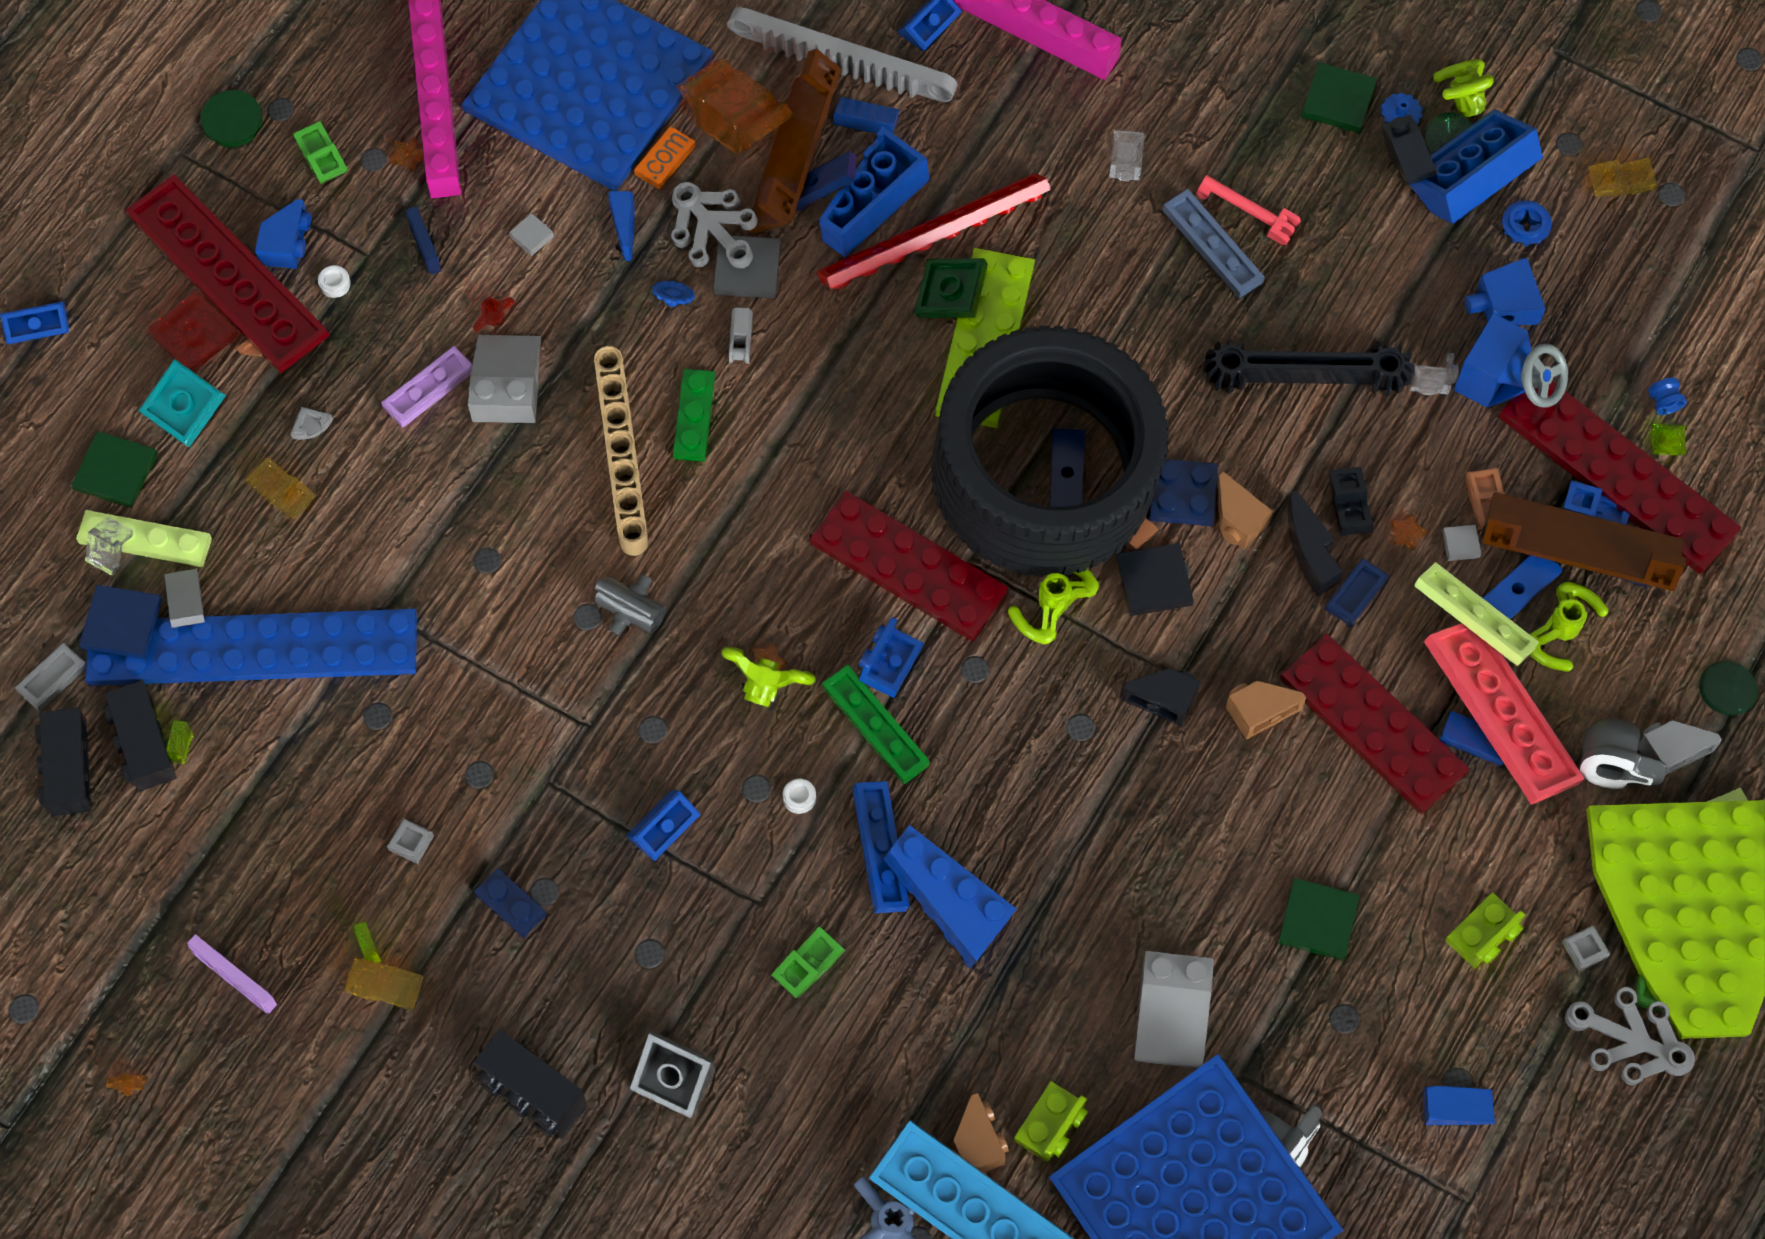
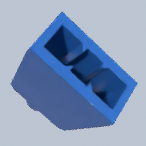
[1465,258,1545,326]

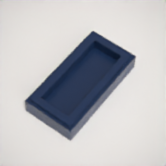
[406,206,441,275]
[1325,558,1389,627]

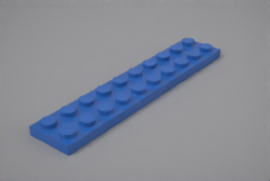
[86,609,417,686]

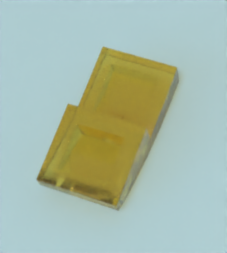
[1588,157,1657,196]
[246,457,316,519]
[344,958,424,1010]

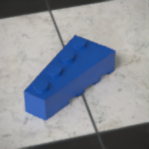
[819,126,930,257]
[883,825,1016,969]

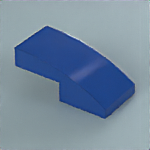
[1563,481,1629,525]

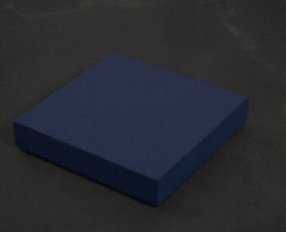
[79,585,162,659]

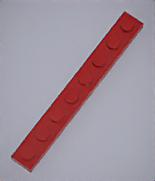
[817,173,1051,289]

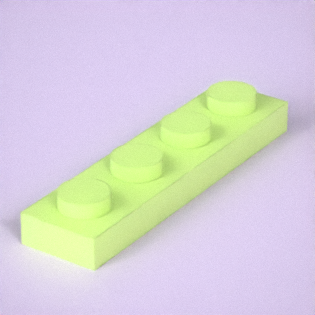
[76,510,212,567]
[1414,562,1539,666]

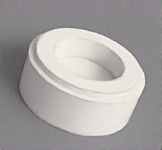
[318,265,351,298]
[783,779,816,814]

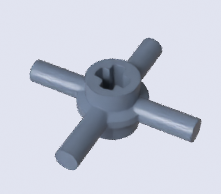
[853,1177,916,1239]

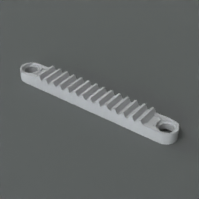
[727,7,958,102]

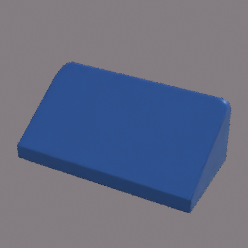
[897,0,963,51]
[833,97,900,134]
[0,301,70,344]
[1439,711,1503,766]
[626,790,701,861]

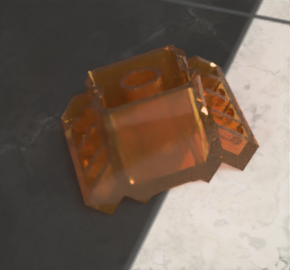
[676,59,795,155]

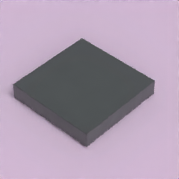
[713,236,781,299]

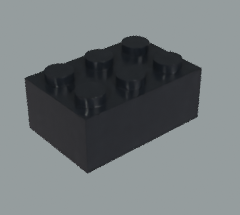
[473,1029,588,1140]

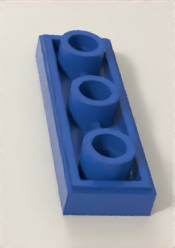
[1483,555,1563,620]

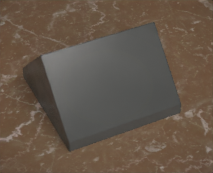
[630,1031,715,1118]

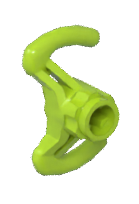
[1433,59,1494,117]
[1008,569,1099,644]
[1529,581,1609,672]
[721,646,815,707]

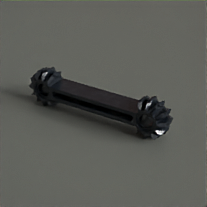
[1202,339,1415,397]

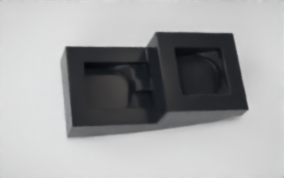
[1329,467,1373,536]

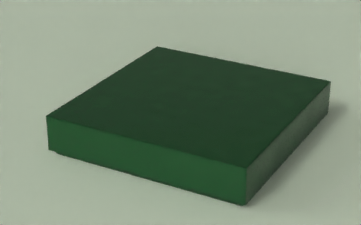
[1301,62,1377,133]
[914,258,988,318]
[71,431,158,508]
[1278,878,1360,961]

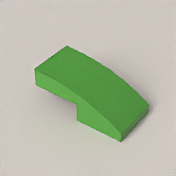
[293,121,348,184]
[771,926,846,998]

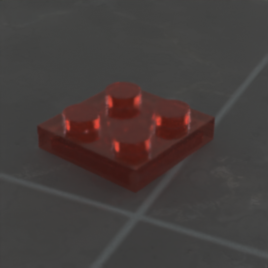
[148,291,239,372]

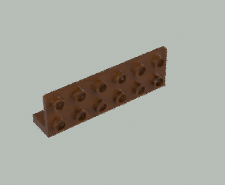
[746,49,841,234]
[1482,492,1686,592]

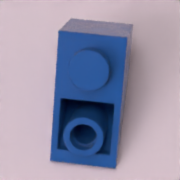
[255,199,311,269]

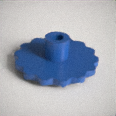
[1381,93,1422,125]
[652,280,695,307]

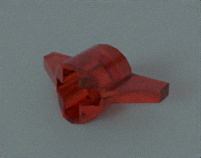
[473,297,515,332]

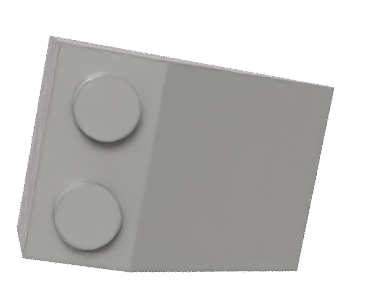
[468,335,541,423]
[1134,951,1214,1068]

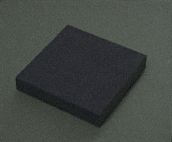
[1116,543,1194,616]

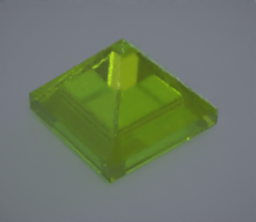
[1652,424,1686,456]

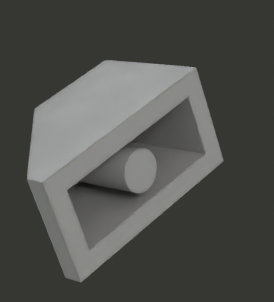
[1638,720,1722,776]

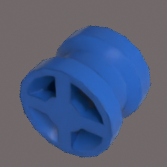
[1648,378,1687,415]

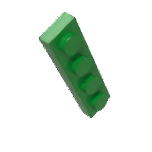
[822,665,930,785]

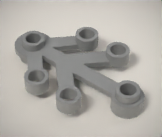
[671,182,758,268]
[1565,987,1695,1086]

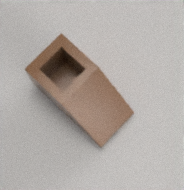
[953,1093,1009,1173]

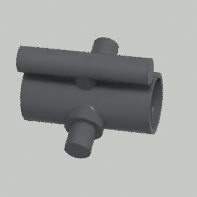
[595,574,666,636]

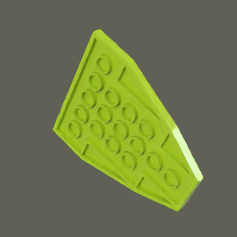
[1586,800,1765,1039]

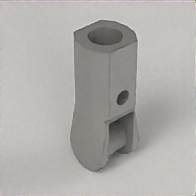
[729,308,753,364]

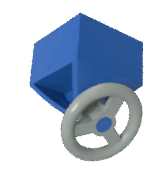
[1454,313,1568,408]

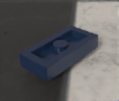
[474,868,547,939]

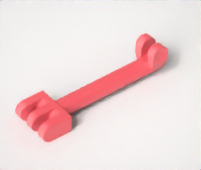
[1196,175,1301,245]

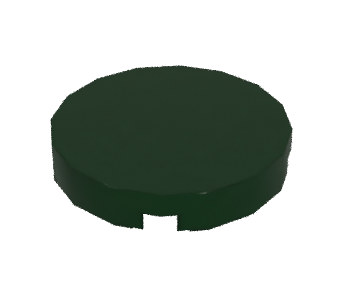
[201,90,262,148]

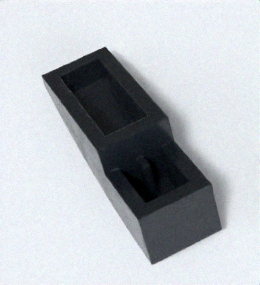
[1288,490,1342,597]

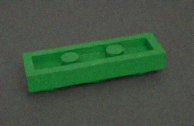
[673,369,715,462]

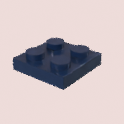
[1149,459,1218,527]

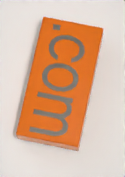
[634,126,696,190]

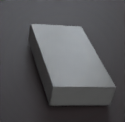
[164,569,205,628]
[15,643,87,712]

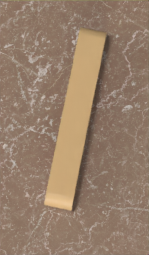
[594,346,648,556]

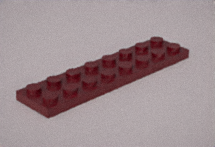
[125,174,330,374]
[1499,381,1742,575]

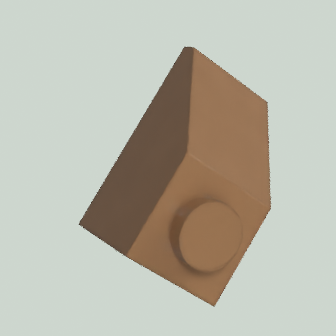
[1216,472,1272,550]
[1226,681,1306,740]

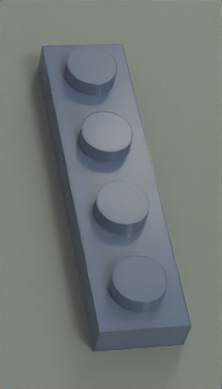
[1163,189,1264,299]

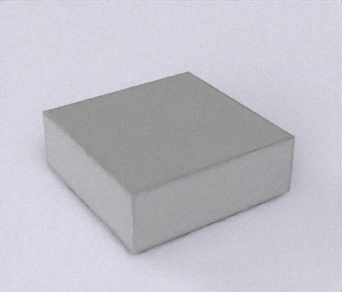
[509,213,554,256]
[1442,524,1481,561]
[387,818,434,864]
[1562,925,1610,972]

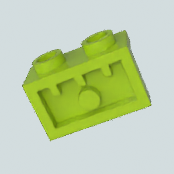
[1445,892,1526,969]
[1014,1081,1089,1163]

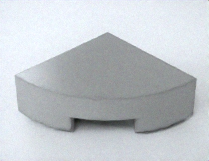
[291,406,333,440]

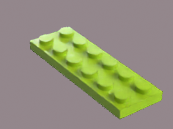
[935,248,1035,428]

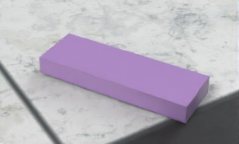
[381,346,472,428]
[187,934,277,1014]

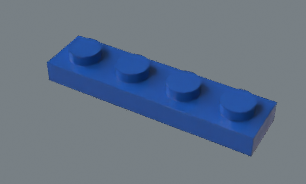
[852,781,910,913]

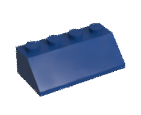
[1410,109,1543,224]

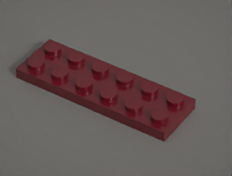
[810,490,1008,642]
[1280,634,1470,815]

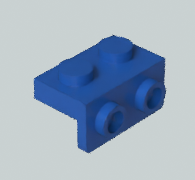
[858,617,924,698]

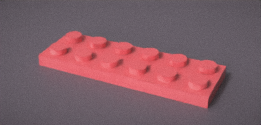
[1424,623,1585,805]

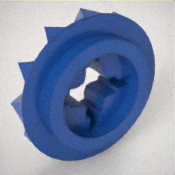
[1501,200,1552,247]

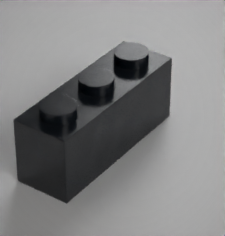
[103,680,177,792]
[35,707,92,817]

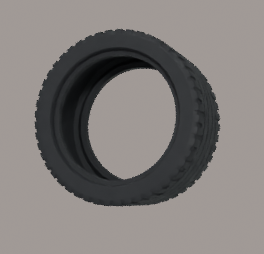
[931,326,1169,577]

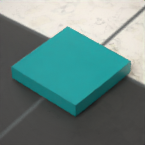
[138,359,226,447]

